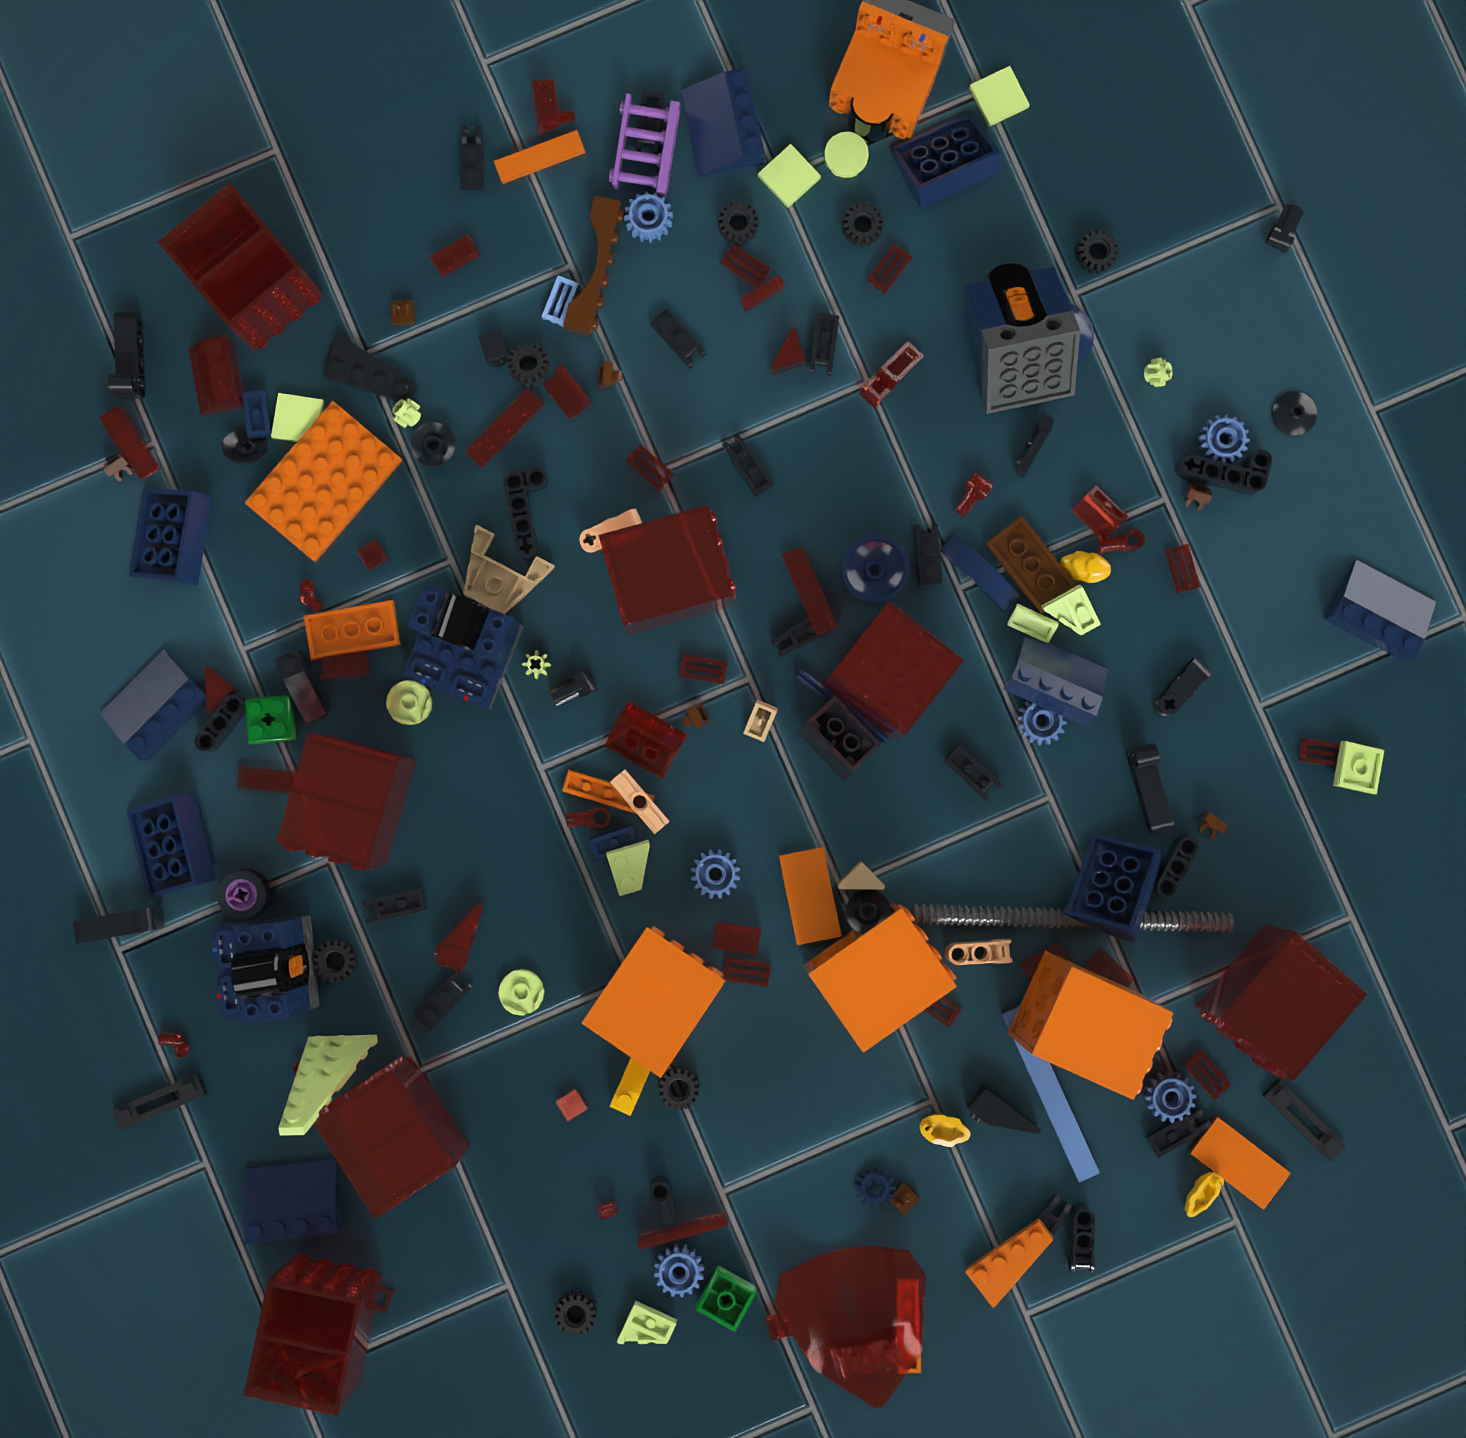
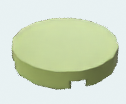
[824,132,869,178]
[386,680,433,725]
[498,969,545,1015]

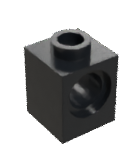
[478,329,509,368]

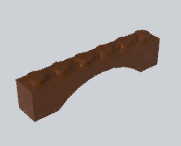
[564,195,625,337]

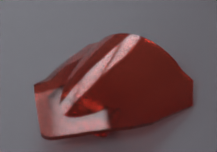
[774,1246,926,1408]

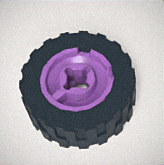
[216,869,271,920]

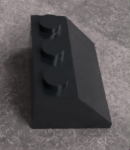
[797,695,882,781]

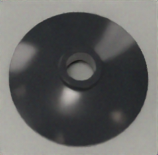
[1272,391,1317,436]
[410,422,456,467]
[221,430,268,465]
[845,889,891,934]

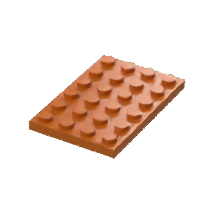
[245,401,403,562]

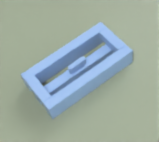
[542,275,579,327]

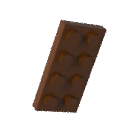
[985,516,1077,614]

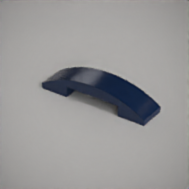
[940,535,1020,613]

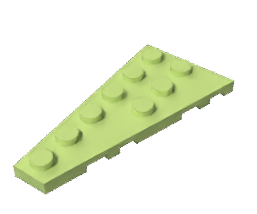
[279,1035,378,1136]

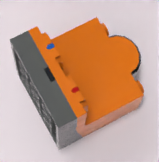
[829,0,955,142]

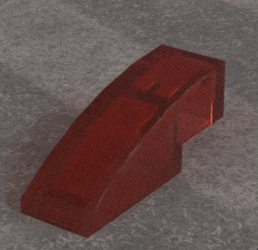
[858,341,924,409]

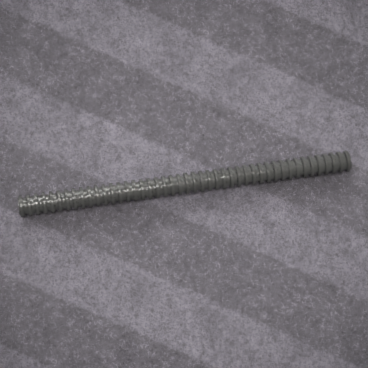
[912,904,1234,933]

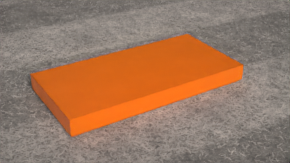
[303,600,401,660]
[779,847,841,945]
[1189,1116,1291,1210]

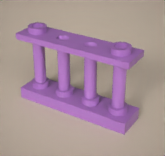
[609,93,681,198]

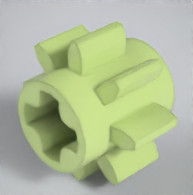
[1144,358,1172,387]
[392,398,421,428]
[522,650,551,679]

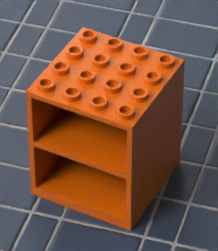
[804,902,957,1053]
[582,926,725,1078]
[1007,950,1173,1100]

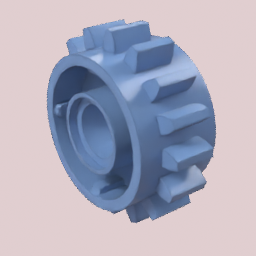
[624,191,673,243]
[1198,414,1250,464]
[1016,701,1067,746]
[691,849,740,899]
[1144,1071,1196,1123]
[654,1244,704,1297]

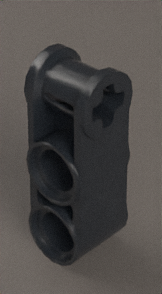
[1153,657,1212,716]
[1068,1202,1095,1273]

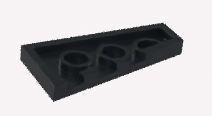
[324,334,417,402]

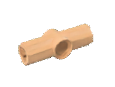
[610,769,670,834]

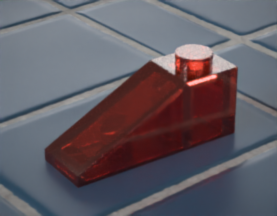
[99,406,161,480]
[434,903,484,971]

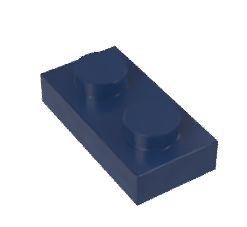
[242,390,271,438]
[589,824,639,861]

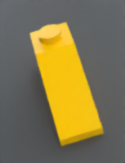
[609,1058,650,1116]

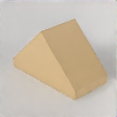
[743,700,778,742]
[837,861,885,890]

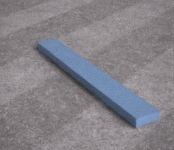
[1002,1005,1100,1183]

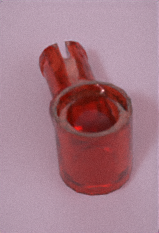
[954,471,994,517]
[1097,529,1145,554]
[566,807,612,828]

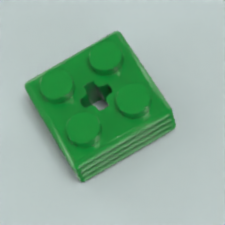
[244,695,297,745]
[695,1266,757,1331]

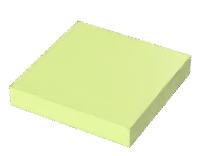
[969,66,1029,127]
[758,144,821,208]
[271,393,324,442]
[1333,741,1384,794]

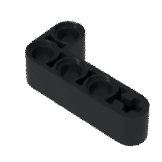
[108,312,145,400]
[1175,449,1272,495]
[504,467,548,560]
[1126,743,1174,835]
[72,905,165,944]

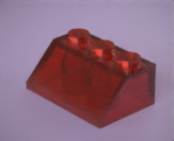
[189,335,244,415]
[605,701,688,779]

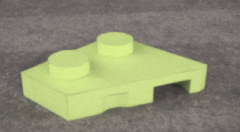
[1041,584,1101,635]
[606,840,650,896]
[617,1300,677,1344]

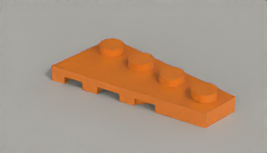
[965,1218,1053,1308]

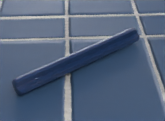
[795,669,888,746]

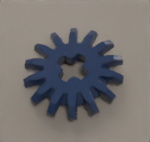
[855,1167,896,1209]

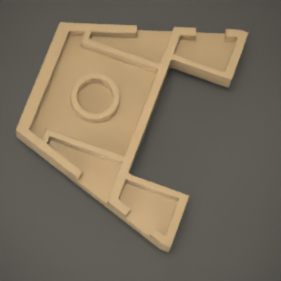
[463,525,555,614]

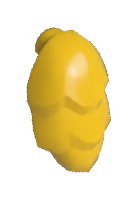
[1059,551,1111,583]
[920,1113,970,1147]
[1184,1172,1224,1217]

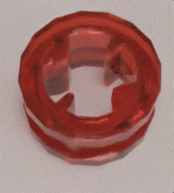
[596,1200,619,1220]

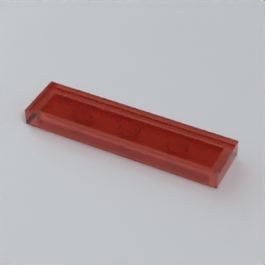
[465,388,544,468]
[782,546,837,636]
[237,765,330,798]
[637,1212,728,1249]

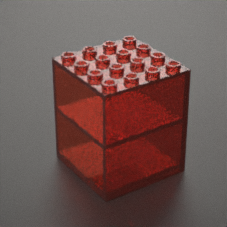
[158,183,323,351]
[598,505,736,635]
[824,601,965,739]
[276,732,417,871]
[1195,924,1368,1081]
[313,1055,470,1219]
[243,1254,383,1416]

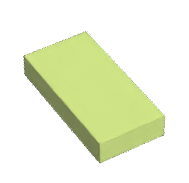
[1007,604,1059,644]

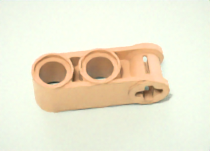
[579,508,645,553]
[945,939,1013,965]

